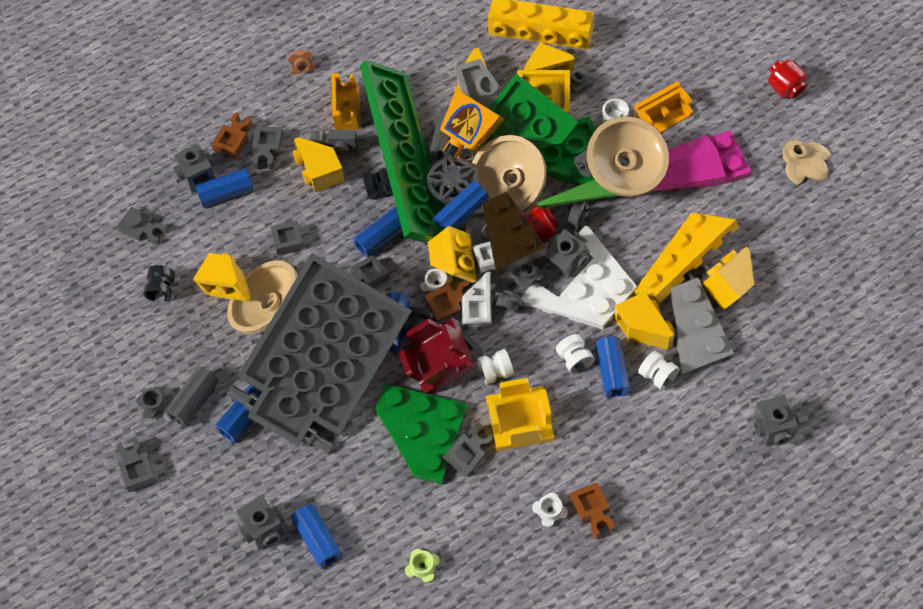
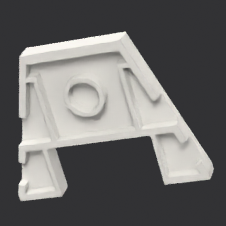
[519,225,637,329]

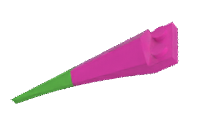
[537,130,751,208]

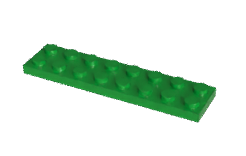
[360,60,443,243]

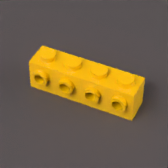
[488,0,594,50]

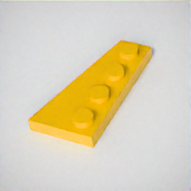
[634,212,739,304]

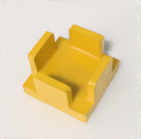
[517,70,570,115]
[486,378,555,451]

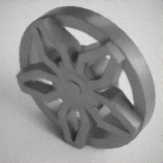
[427,157,478,204]

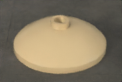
[587,116,669,197]
[469,135,546,212]
[227,260,298,335]

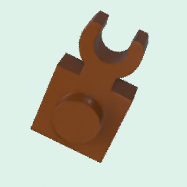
[211,112,252,159]
[422,281,470,322]
[570,482,614,540]

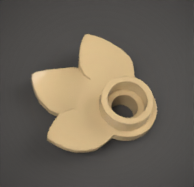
[783,140,832,185]

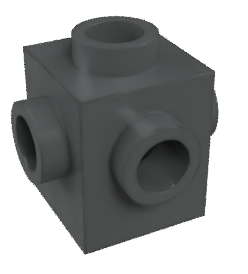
[174,144,215,193]
[544,229,590,278]
[753,395,800,446]
[236,495,285,550]

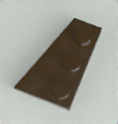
[482,192,547,277]

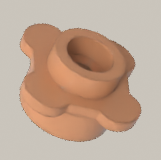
[288,50,316,75]

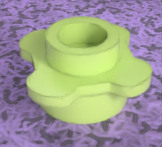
[405,549,440,583]

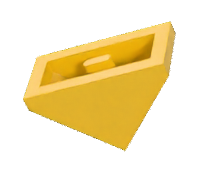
[523,42,574,73]

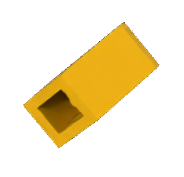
[292,137,345,193]
[428,226,477,283]
[702,246,754,310]
[614,291,675,350]

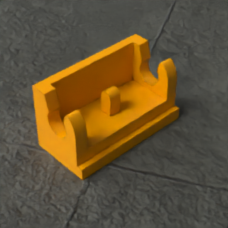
[331,73,362,130]
[633,81,693,133]

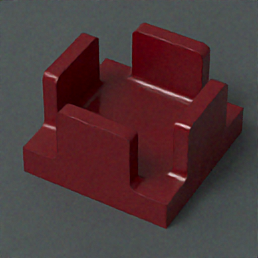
[399,318,476,395]

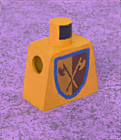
[440,89,504,159]

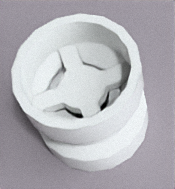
[602,99,629,124]
[556,334,595,374]
[477,349,514,385]
[638,350,679,391]

